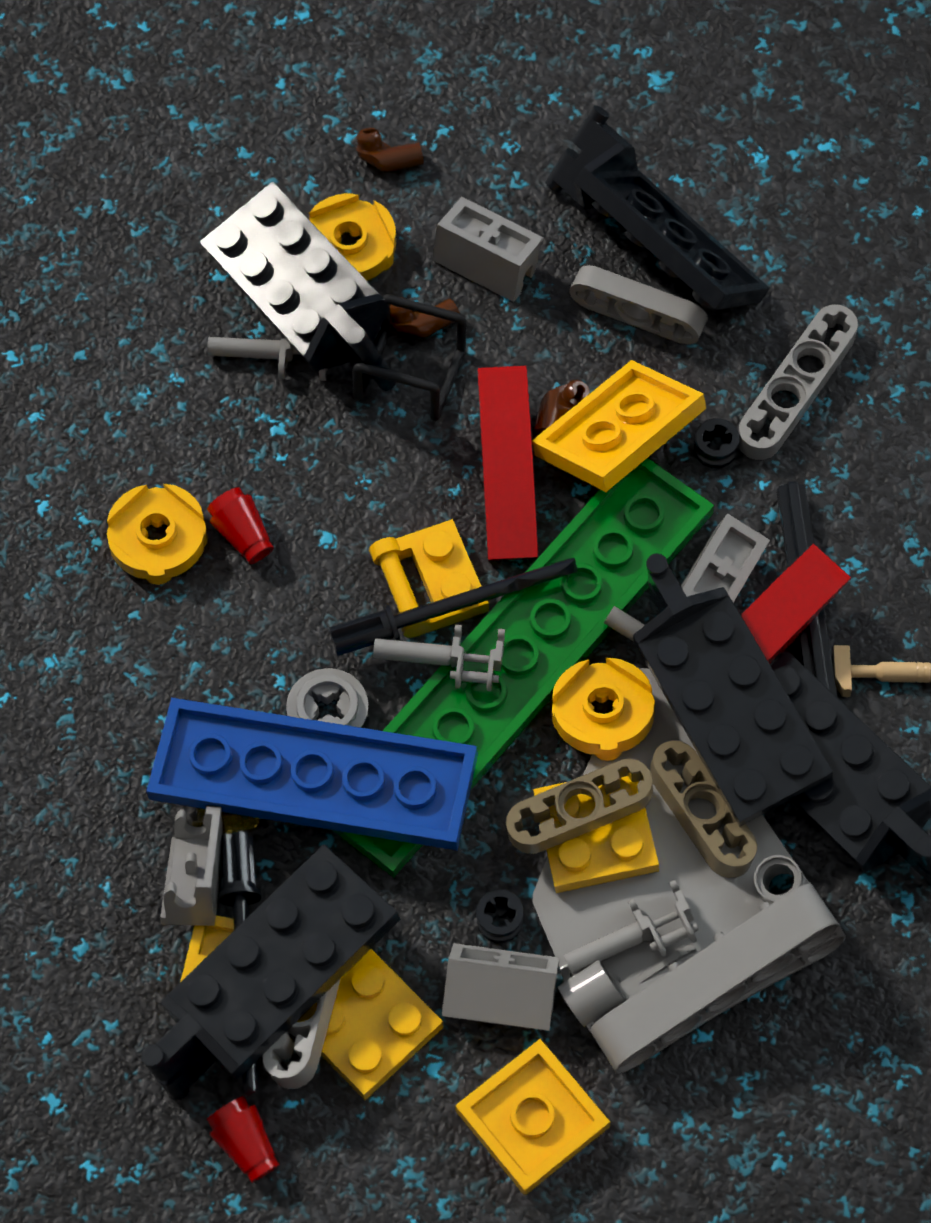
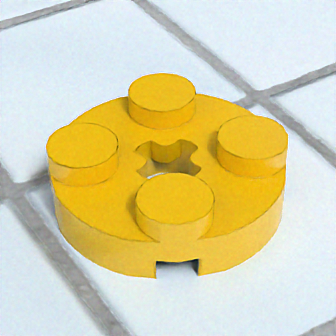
[309,193,396,281]
[107,484,208,585]
[552,658,655,761]

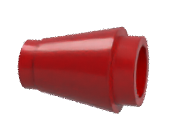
[207,487,274,564]
[206,1096,280,1183]

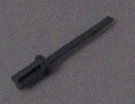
[329,558,578,656]
[219,831,262,1096]

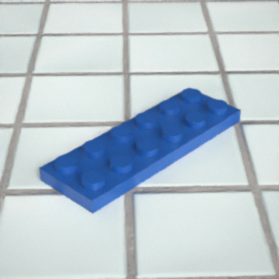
[146,698,478,851]

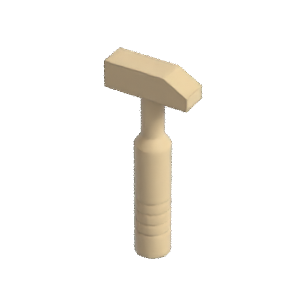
[832,645,931,697]

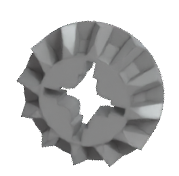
[286,668,368,728]

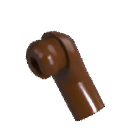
[356,128,424,172]
[390,297,460,338]
[533,380,591,438]

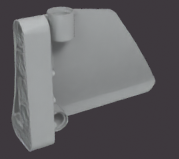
[532,668,846,1073]

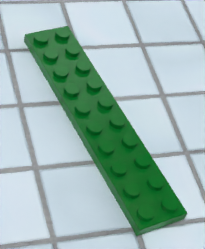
[333,458,714,878]

